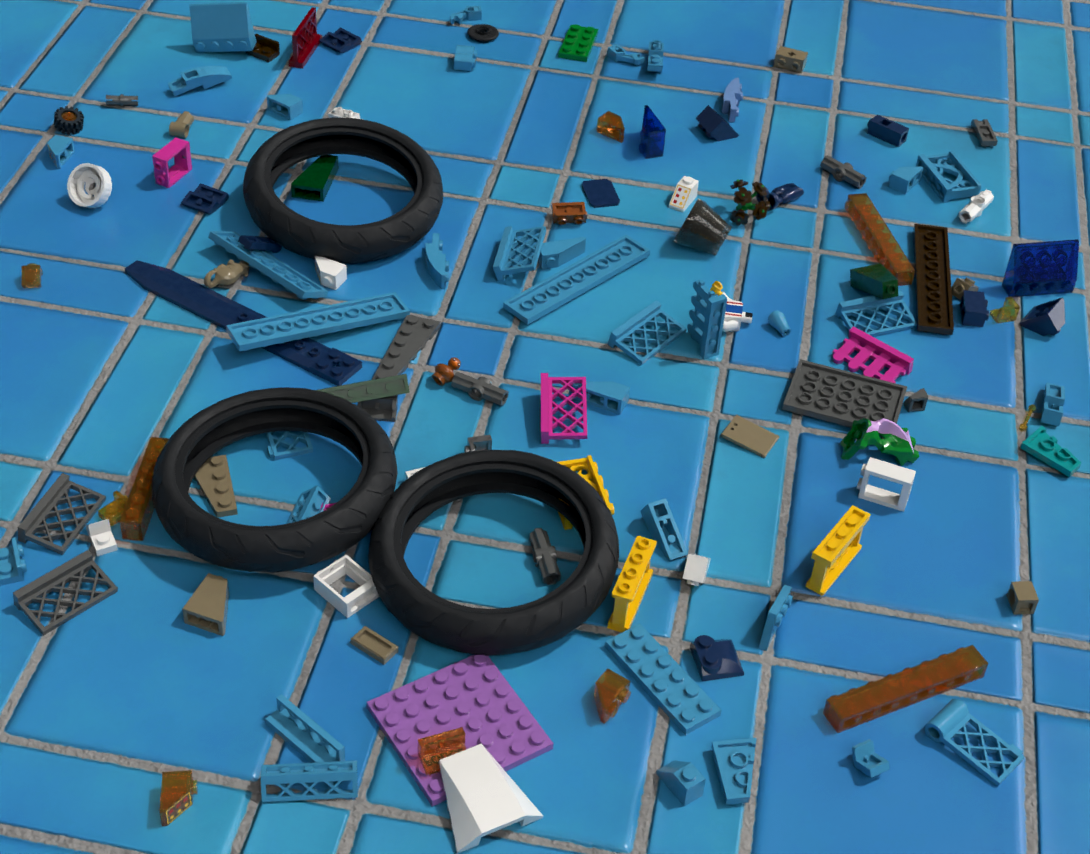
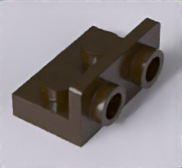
[245,34,280,62]

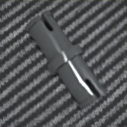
[106,94,138,107]

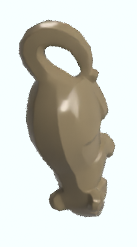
[204,259,250,288]

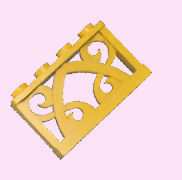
[557,455,614,530]
[806,505,871,596]
[607,536,657,633]

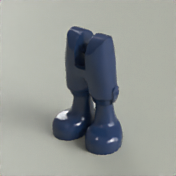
[756,183,804,210]

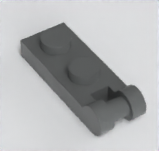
[971,119,998,147]

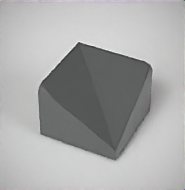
[903,388,928,412]

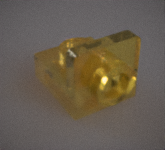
[98,490,131,527]

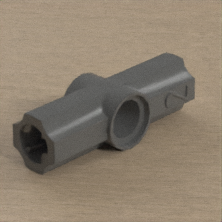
[820,155,866,189]
[452,372,509,406]
[529,528,561,585]

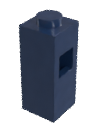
[867,114,909,147]

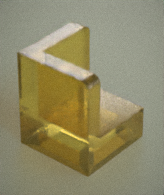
[990,297,1020,323]

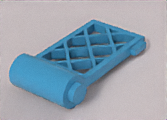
[266,431,313,460]
[924,699,1025,787]

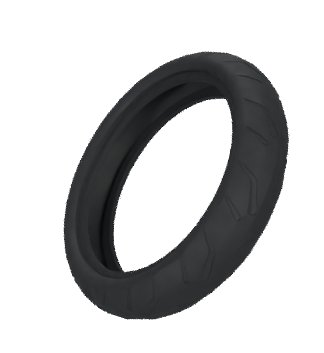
[243,117,443,263]
[152,387,398,572]
[368,450,619,655]

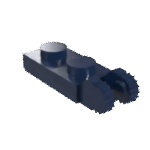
[238,235,282,253]

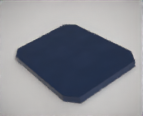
[582,179,620,208]

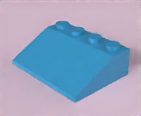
[189,2,257,53]

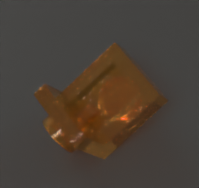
[22,263,43,288]

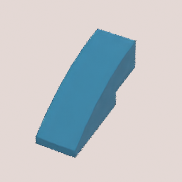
[1040,383,1065,426]

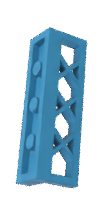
[287,485,331,524]
[265,694,345,763]
[260,761,358,802]

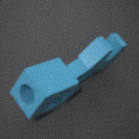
[450,6,482,24]
[607,44,645,65]

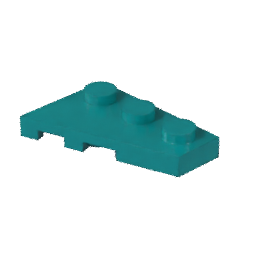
[1020,426,1081,477]

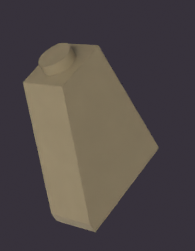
[183,573,229,636]

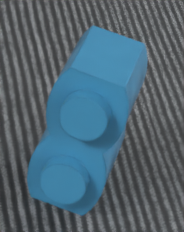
[454,45,477,71]

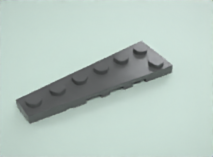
[372,315,441,380]

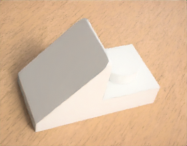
[86,519,118,556]

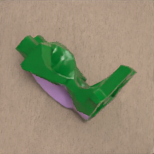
[840,418,919,466]

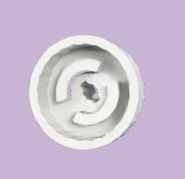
[67,163,112,209]

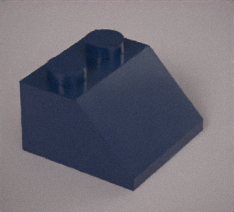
[696,105,739,141]

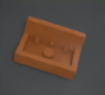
[551,202,587,225]

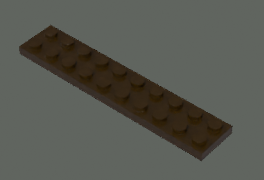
[913,224,954,335]

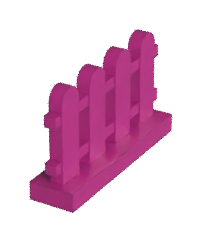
[832,326,914,383]

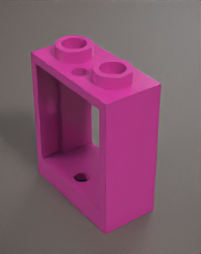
[152,137,192,188]

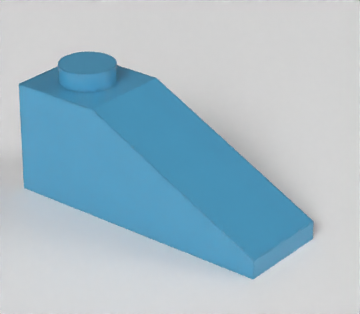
[538,237,586,269]
[569,381,630,414]
[641,498,688,561]

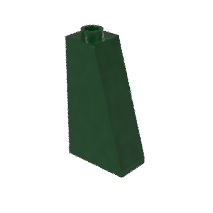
[291,155,338,202]
[850,263,898,299]

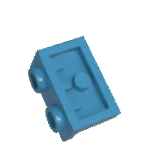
[0,537,27,586]

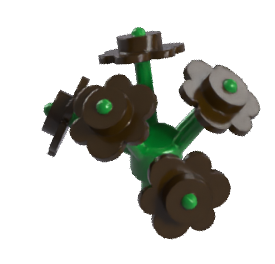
[730,179,771,225]

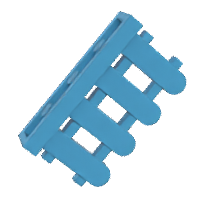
[687,280,728,360]

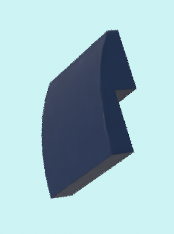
[319,27,362,53]
[181,183,229,215]

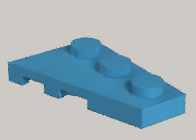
[759,585,793,651]
[711,738,757,805]

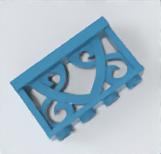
[916,151,981,203]

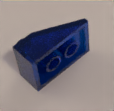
[639,105,666,159]

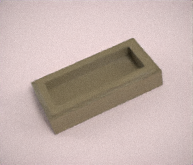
[351,626,398,665]

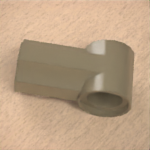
[169,111,194,138]

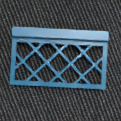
[493,226,546,281]
[835,290,917,337]
[608,301,687,365]

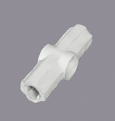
[958,189,994,223]

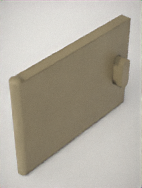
[721,415,780,458]

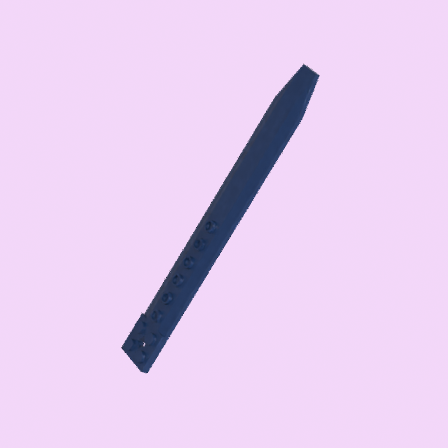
[125,260,362,386]

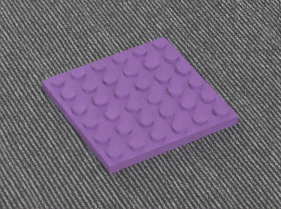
[367,654,554,807]

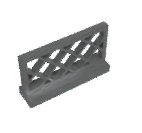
[18,473,106,555]
[13,550,118,636]

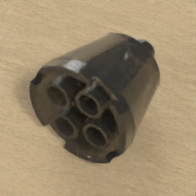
[673,198,732,256]

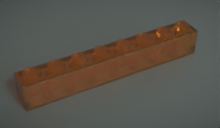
[845,193,915,286]
[823,645,988,733]

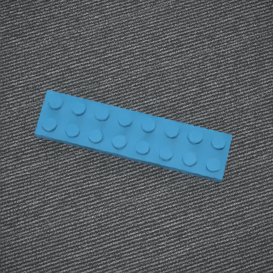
[208,231,328,300]

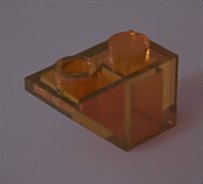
[594,669,631,724]

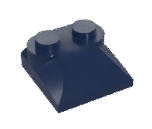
[690,635,744,681]

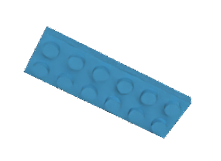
[605,623,721,735]

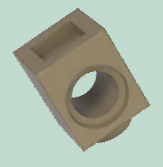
[1007,581,1039,615]

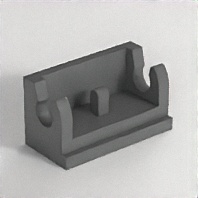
[357,395,398,422]

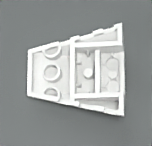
[439,744,543,854]

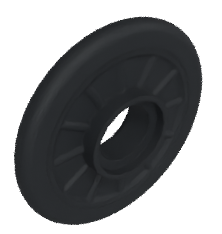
[467,24,499,42]

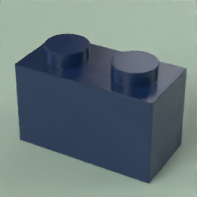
[960,290,989,327]

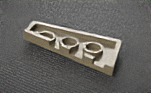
[194,455,238,518]

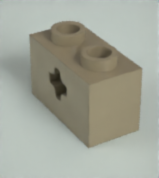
[774,46,808,73]

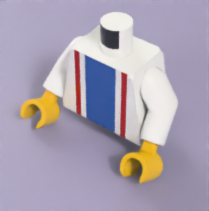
[710,281,753,332]

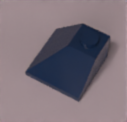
[1019,297,1065,336]

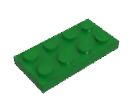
[558,25,598,62]

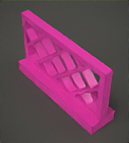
[541,373,587,444]

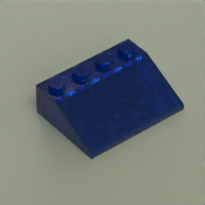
[1002,239,1079,297]

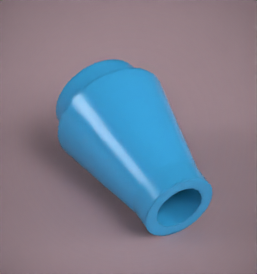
[768,310,791,337]

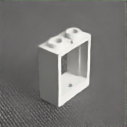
[857,457,916,512]
[313,555,380,618]

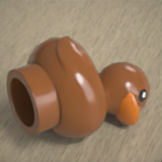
[432,357,461,386]

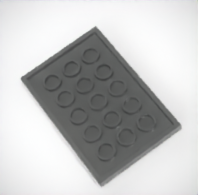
[782,359,907,427]

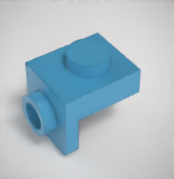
[852,739,890,778]

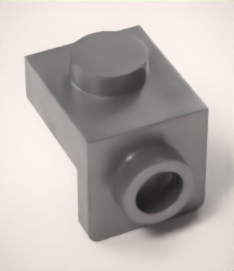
[464,435,492,453]

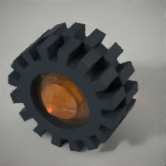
[54,106,84,135]

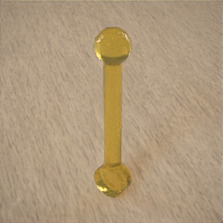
[1019,405,1036,431]

